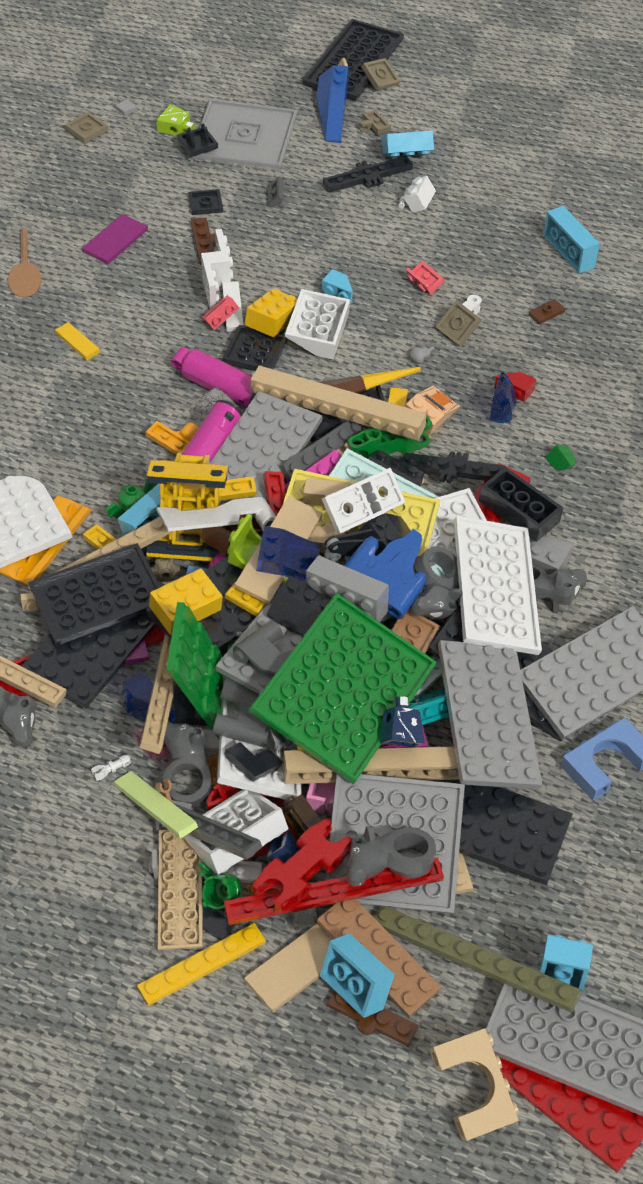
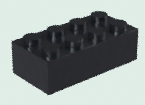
[479,467,564,542]

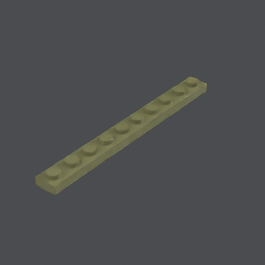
[374,906,582,1013]

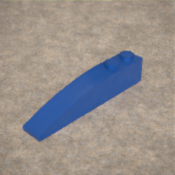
[316,65,349,143]

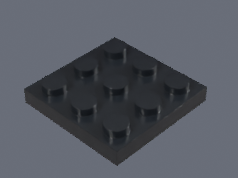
[222,325,287,371]

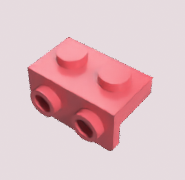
[406,261,445,294]
[202,295,239,330]

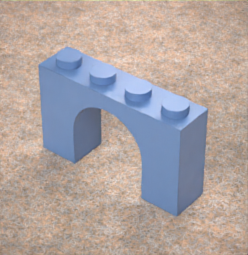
[561,718,643,801]

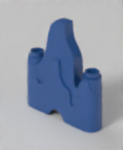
[343,528,427,619]

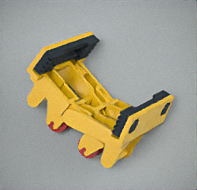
[146,453,228,561]

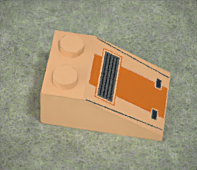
[405,386,460,436]

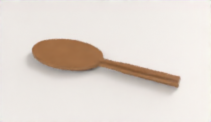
[8,228,41,297]

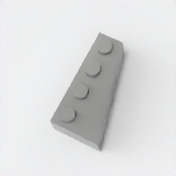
[529,537,574,574]

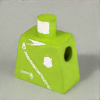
[156,104,195,135]

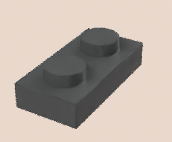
[268,176,283,208]

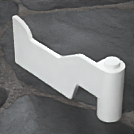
[157,497,276,533]

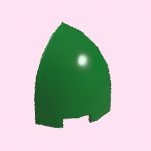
[546,445,576,470]

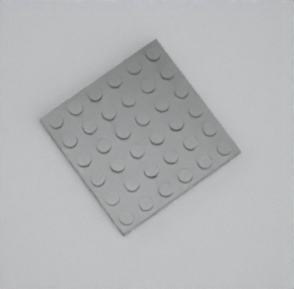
[325,774,465,914]

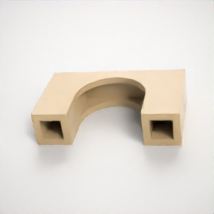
[302,478,351,556]
[428,1028,519,1141]

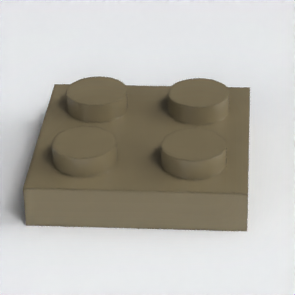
[361,58,400,90]
[65,112,108,143]
[436,300,482,347]

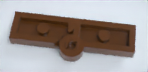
[191,217,216,265]
[327,991,419,1047]

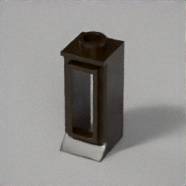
[281,794,330,840]

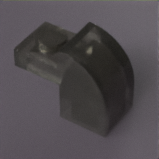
[289,908,317,930]

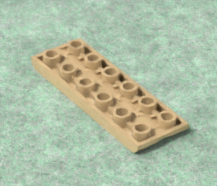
[158,830,203,950]

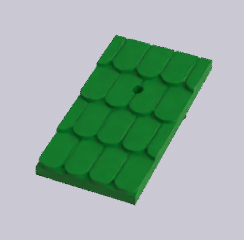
[166,602,225,740]

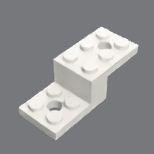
[201,229,233,309]
[321,468,406,534]

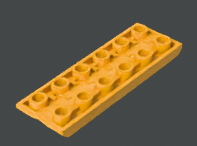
[0,495,92,586]

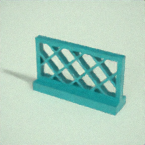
[408,689,449,725]

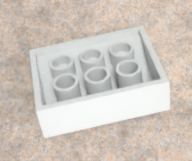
[285,289,350,360]
[183,789,288,875]

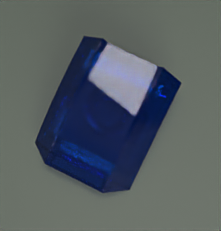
[490,372,516,424]

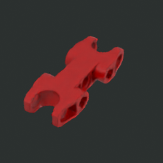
[252,819,352,914]

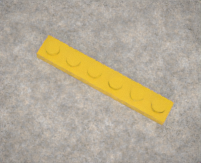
[137,923,266,1006]

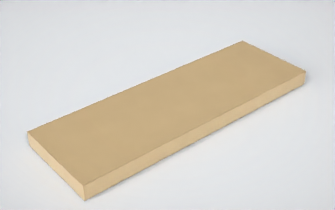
[234,496,323,605]
[244,924,333,1013]

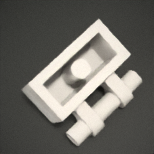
[398,176,436,212]

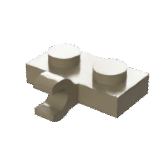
[359,110,391,135]

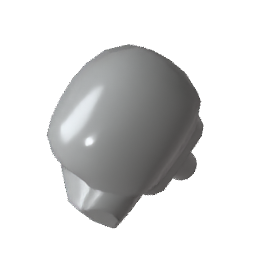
[409,346,435,364]

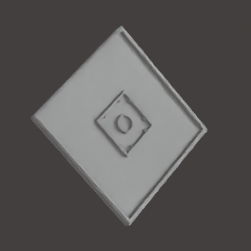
[191,99,298,169]

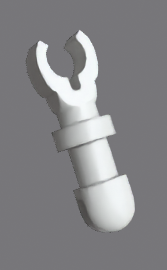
[91,755,131,781]

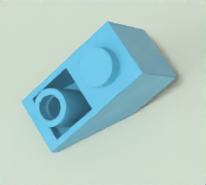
[322,269,353,304]

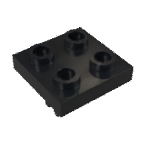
[177,123,218,157]

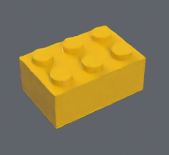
[245,289,298,337]
[149,568,223,635]

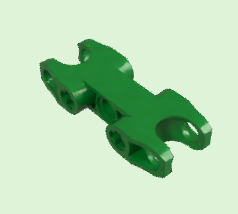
[347,415,432,459]

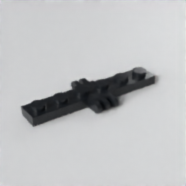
[323,155,413,193]
[401,451,506,484]

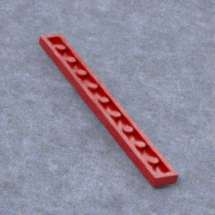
[224,858,444,925]

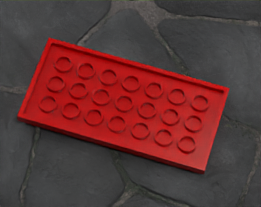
[499,1057,643,1173]

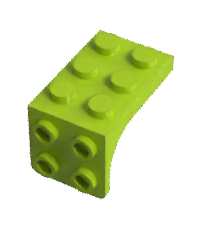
[227,513,302,587]

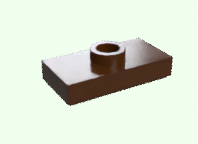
[529,299,565,325]

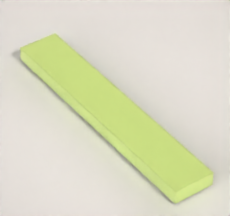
[114,771,198,839]

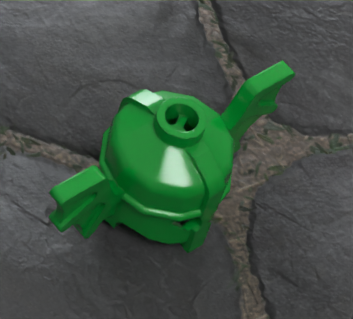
[105,480,158,520]
[198,861,241,909]

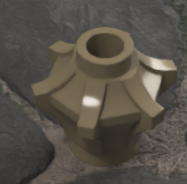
[151,557,180,581]

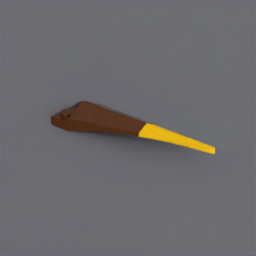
[319,367,421,393]

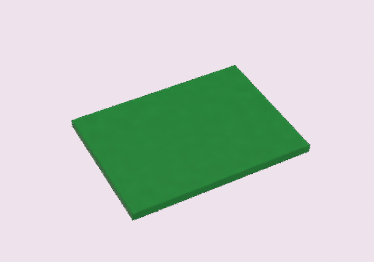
[249,592,437,785]

